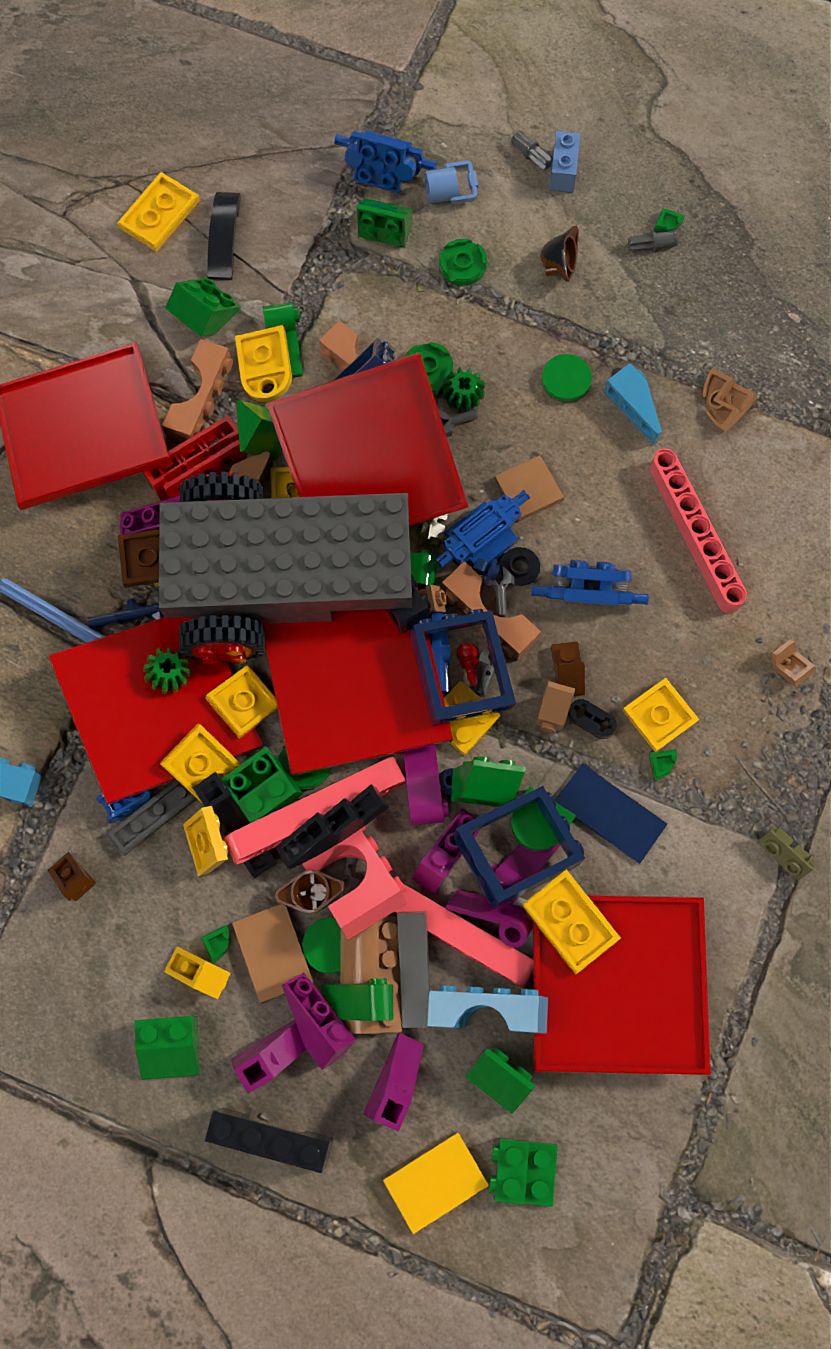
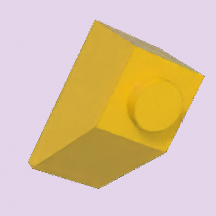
[164,946,231,999]

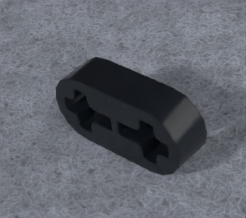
[568,699,617,739]

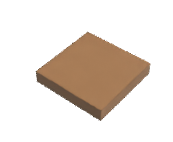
[494,455,564,522]

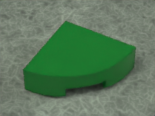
[654,208,685,233]
[648,749,677,781]
[201,925,230,964]

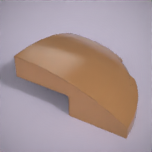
[703,368,757,432]

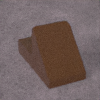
[551,642,585,696]
[48,851,96,901]

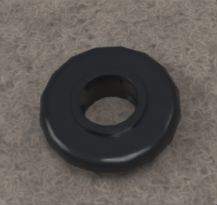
[499,547,540,586]

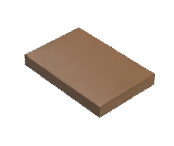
[232,904,314,1003]

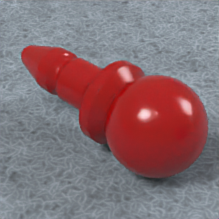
[456,643,478,687]

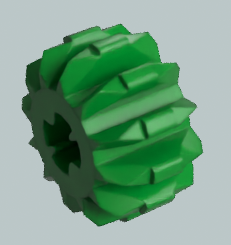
[443,367,485,411]
[143,647,191,694]

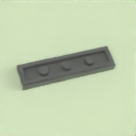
[107,780,197,856]
[397,911,431,1028]

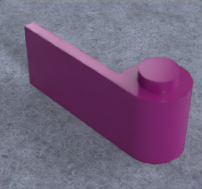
[403,745,449,826]
[492,843,560,904]
[446,890,533,948]

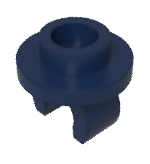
[472,558,500,584]

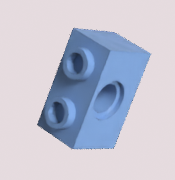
[549,131,580,193]

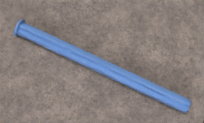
[0,578,105,643]

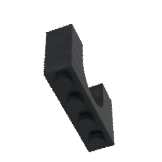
[204,1107,334,1174]

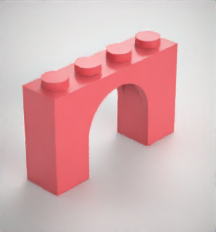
[302,826,406,940]

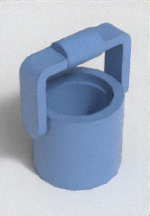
[425,161,479,204]

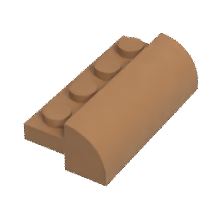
[340,916,402,1034]

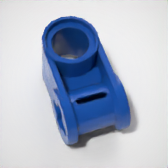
[96,789,153,823]

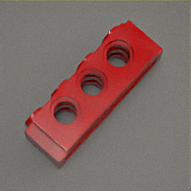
[143,415,247,501]

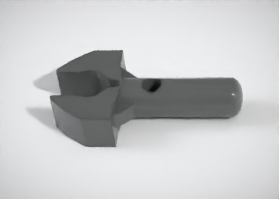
[439,409,478,437]
[486,567,515,617]
[476,648,506,697]
[334,857,362,893]

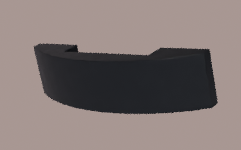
[207,192,241,280]
[192,771,277,879]

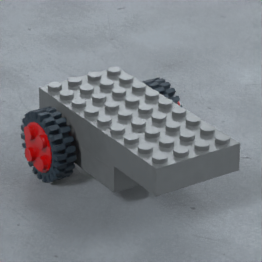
[159,472,412,664]

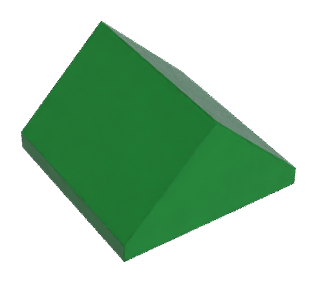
[236,400,282,460]

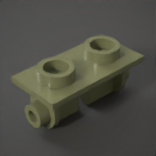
[417,514,448,548]
[757,825,816,881]

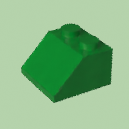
[135,1016,200,1080]

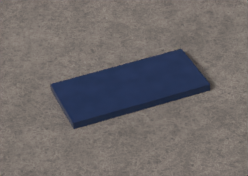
[555,763,667,864]

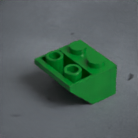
[357,198,412,248]
[165,278,241,337]
[221,747,303,823]
[451,756,525,807]
[464,1047,535,1114]

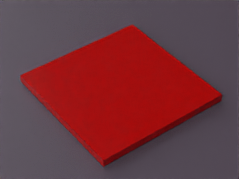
[0,342,171,510]
[266,352,469,526]
[263,588,453,776]
[48,617,263,805]
[533,894,711,1075]

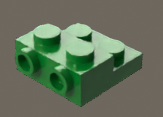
[489,1138,558,1207]

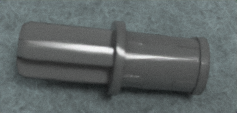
[511,130,553,170]
[628,230,678,251]

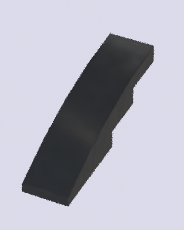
[276,784,389,869]

